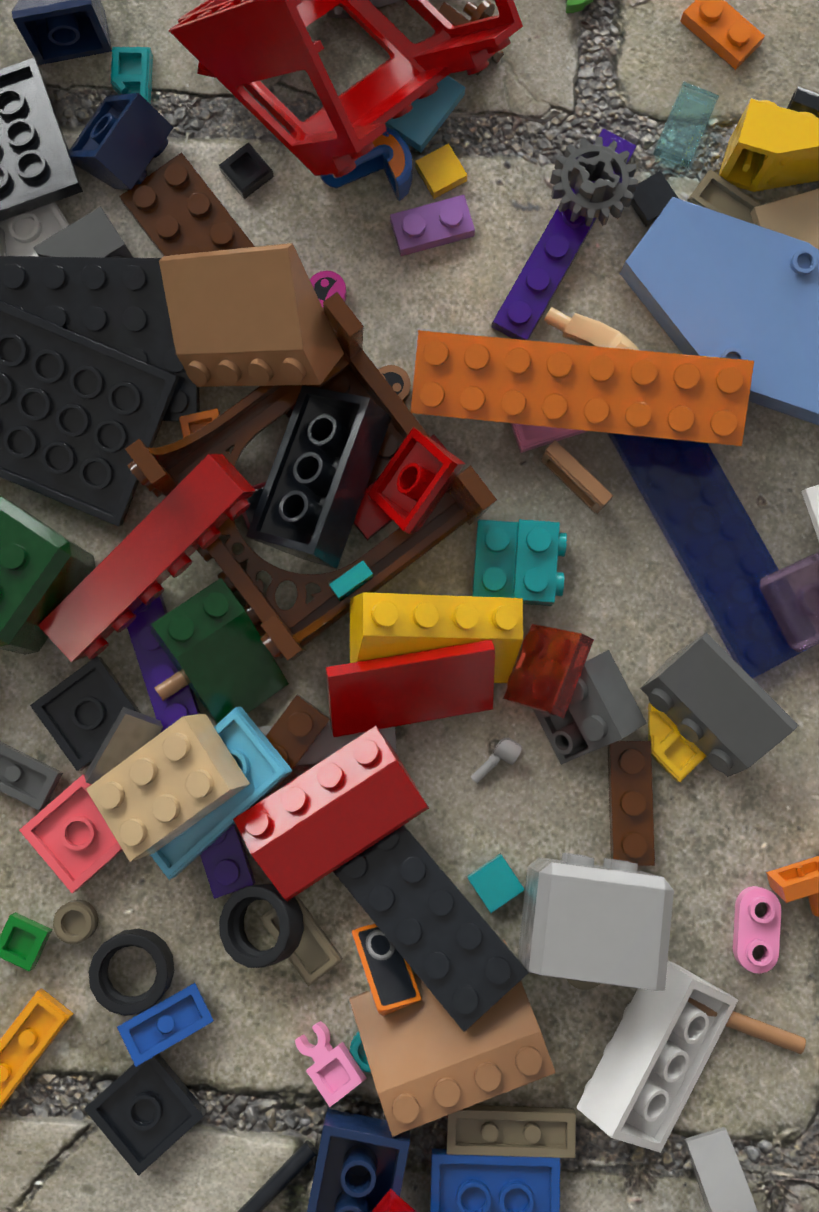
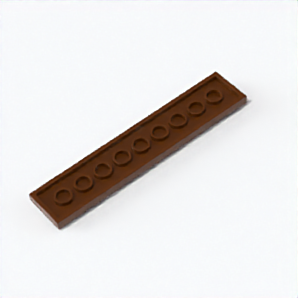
[119,152,405,488]

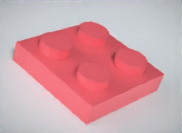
[19,774,123,893]

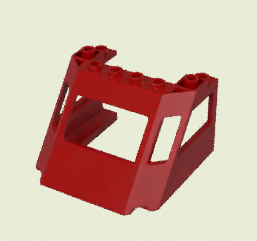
[169,0,523,178]

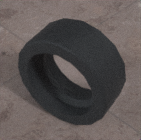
[219,884,304,968]
[88,928,175,1016]

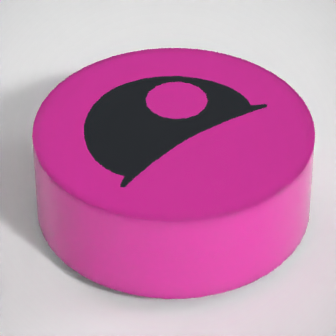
[310,270,347,309]

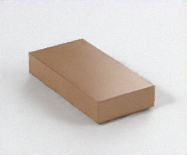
[541,440,613,514]

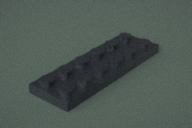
[333,825,529,1032]

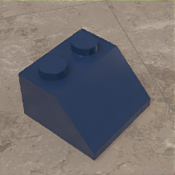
[12,0,112,65]
[69,93,174,190]

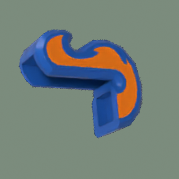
[320,127,413,201]

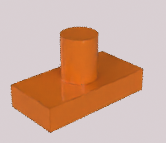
[766,856,819,917]

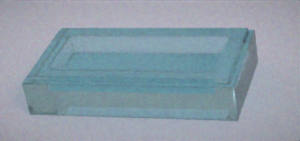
[653,82,719,168]

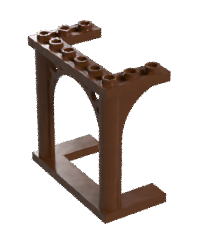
[125,292,497,661]

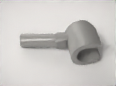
[470,738,522,784]

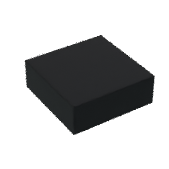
[219,142,274,200]
[631,171,679,227]

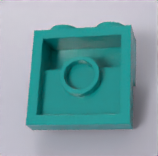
[472,519,567,606]

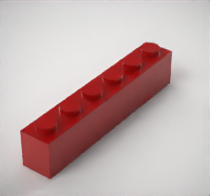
[38,454,256,662]

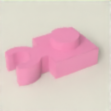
[295,1021,367,1107]

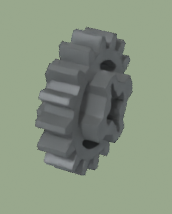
[550,136,638,226]

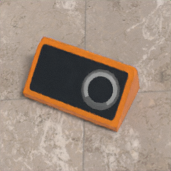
[352,924,422,1016]

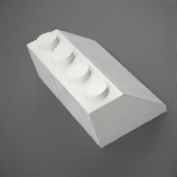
[576,961,738,1153]

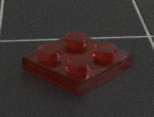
[503,624,594,718]

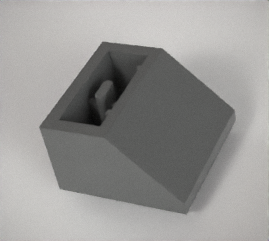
[524,650,647,765]

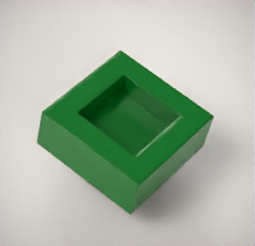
[0,912,53,971]

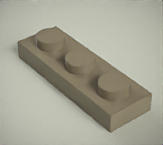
[446,1105,576,1158]

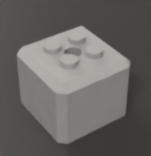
[518,853,674,991]

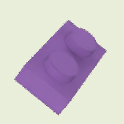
[390,195,475,256]

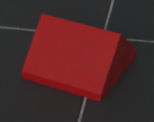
[368,427,466,534]

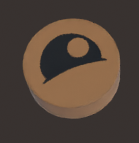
[378,365,411,403]

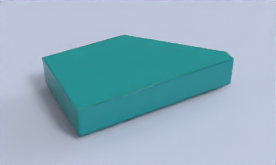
[111,47,153,104]

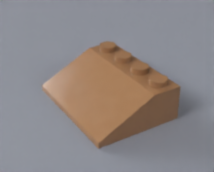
[159,243,344,387]
[349,939,556,1137]

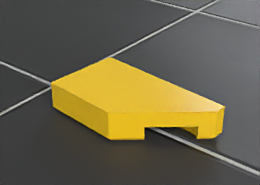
[648,703,706,782]

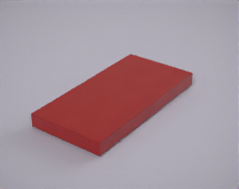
[326,640,495,737]

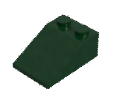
[151,578,289,724]

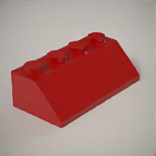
[233,726,429,901]

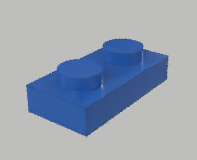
[117,983,214,1067]

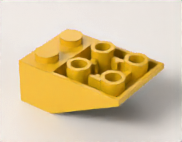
[719,98,819,192]

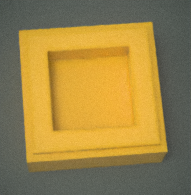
[415,143,468,199]

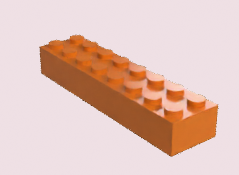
[411,330,754,446]

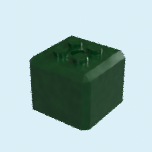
[0,495,96,655]

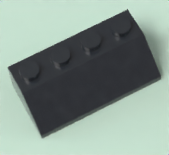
[246,385,391,569]

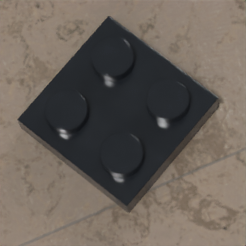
[30,656,142,771]
[84,1054,207,1176]

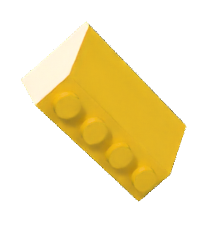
[350,592,523,683]

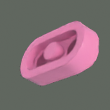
[733,886,781,974]

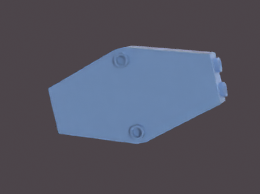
[620,197,819,425]

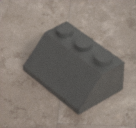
[640,632,798,777]

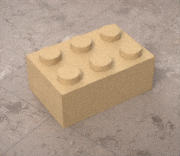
[86,713,250,862]

